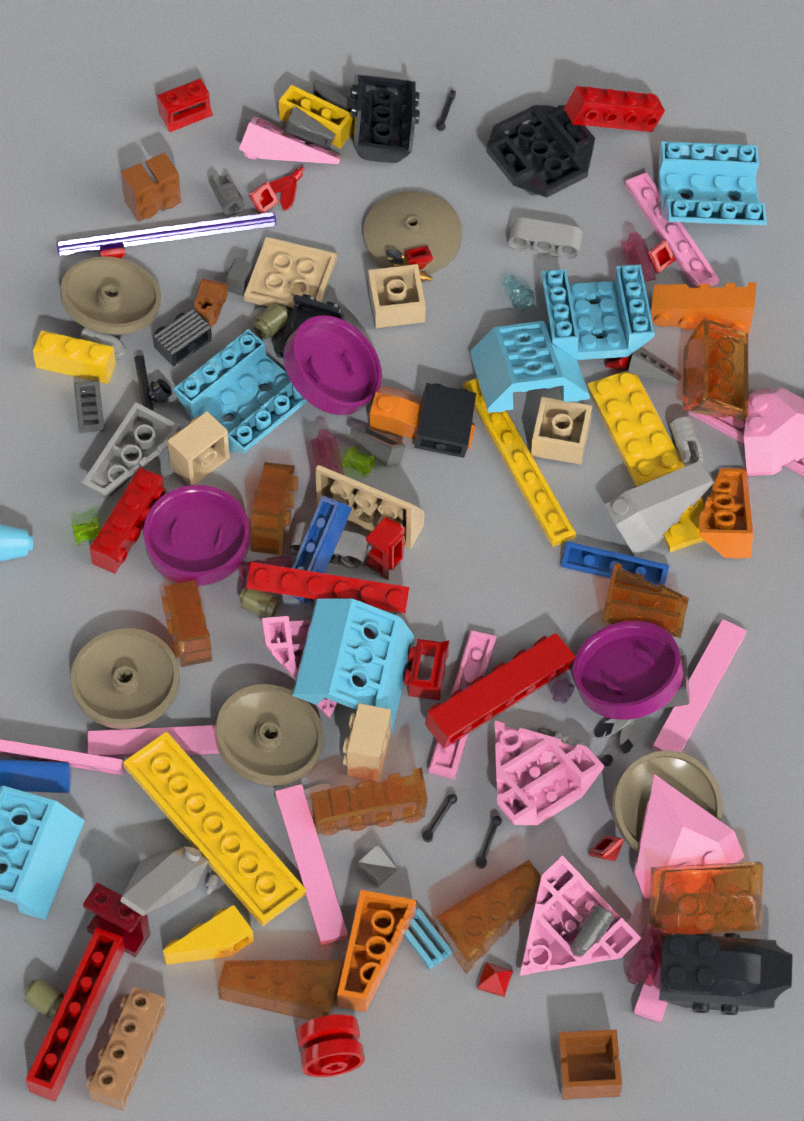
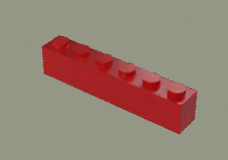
[245,562,410,613]
[425,633,576,749]
[26,927,125,1102]

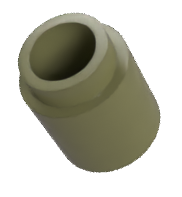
[253,303,290,339]
[239,587,281,618]
[24,978,64,1018]

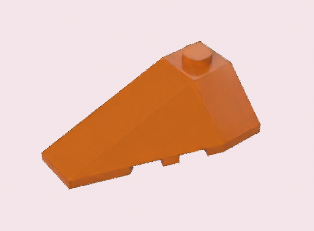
[370,386,475,450]

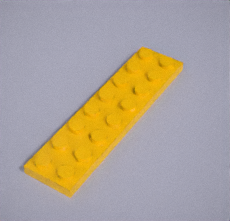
[587,370,705,552]
[123,731,307,927]

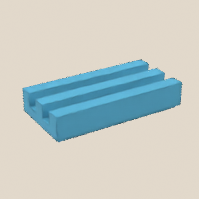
[404,908,452,970]

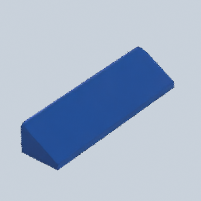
[288,495,352,605]
[561,541,670,591]
[0,759,72,793]

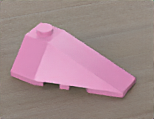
[239,116,342,164]

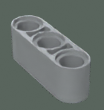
[509,217,583,259]
[289,522,369,568]

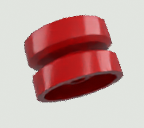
[296,1014,365,1077]

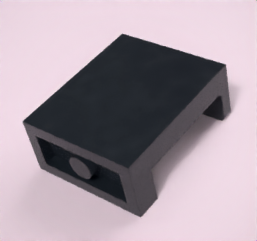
[274,294,344,359]
[414,383,476,458]

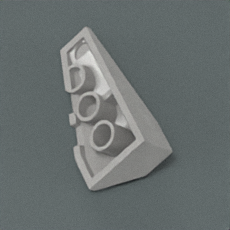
[82,402,180,497]
[604,461,714,557]
[120,846,209,916]

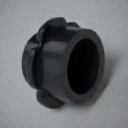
[149,379,172,403]

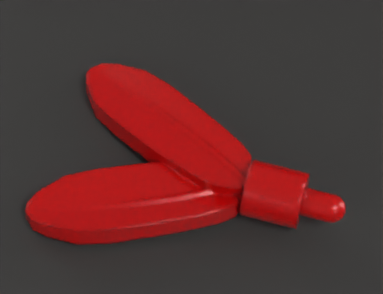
[269,167,305,211]

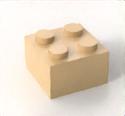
[368,264,426,328]
[531,397,592,465]
[168,411,230,486]
[343,703,391,782]

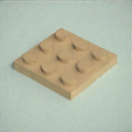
[244,237,337,312]

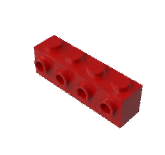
[564,86,665,132]
[89,467,166,574]

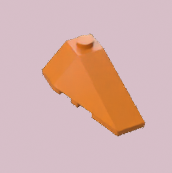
[699,468,753,559]

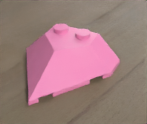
[744,388,804,476]
[261,616,371,718]
[495,721,604,825]
[634,774,744,899]
[520,855,641,976]

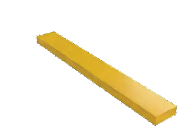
[462,378,576,547]

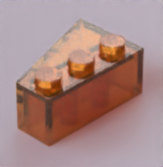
[251,462,299,555]
[602,562,689,638]
[161,580,213,667]

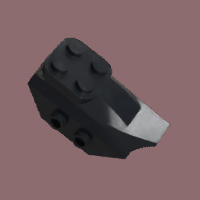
[350,74,420,163]
[659,931,793,1015]

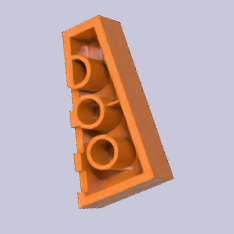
[651,282,757,336]
[337,890,416,1012]

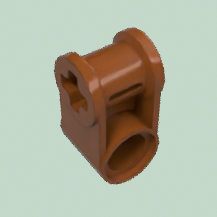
[194,278,228,327]

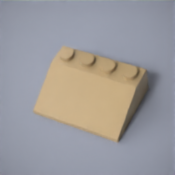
[316,465,425,549]

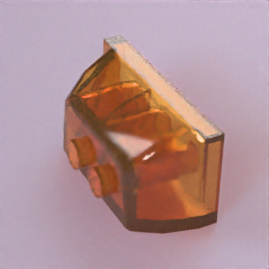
[683,318,748,420]
[650,862,763,934]

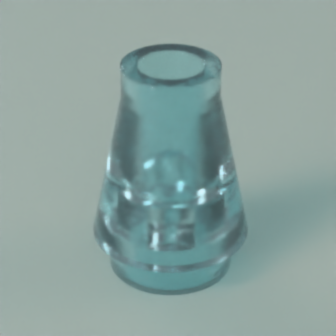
[502,275,535,310]

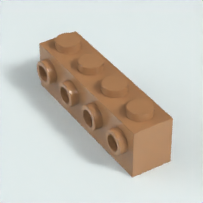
[86,986,167,1111]

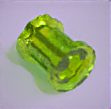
[342,446,376,477]
[71,517,100,546]

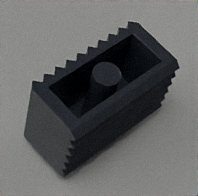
[153,309,212,366]

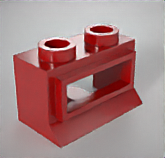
[157,78,213,132]
[366,517,405,580]
[404,639,449,701]

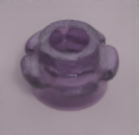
[551,678,575,704]

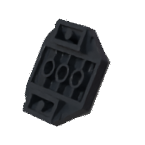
[486,105,595,198]

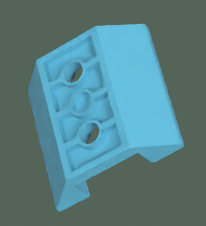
[658,141,767,225]
[541,265,655,360]
[470,321,590,413]
[173,329,308,453]
[292,599,414,732]
[0,786,85,920]

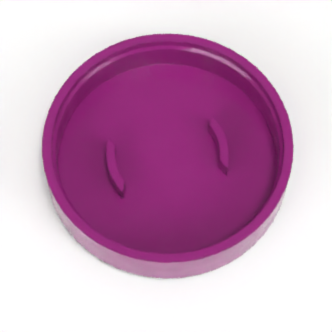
[284,316,382,415]
[144,485,250,586]
[573,621,684,720]

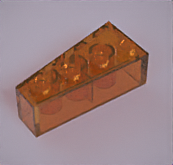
[310,767,428,835]
[435,860,541,974]
[218,960,344,1020]

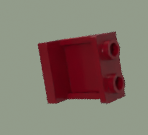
[83,882,151,958]

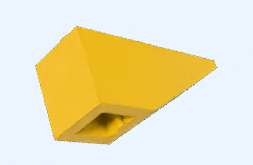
[163,905,254,965]

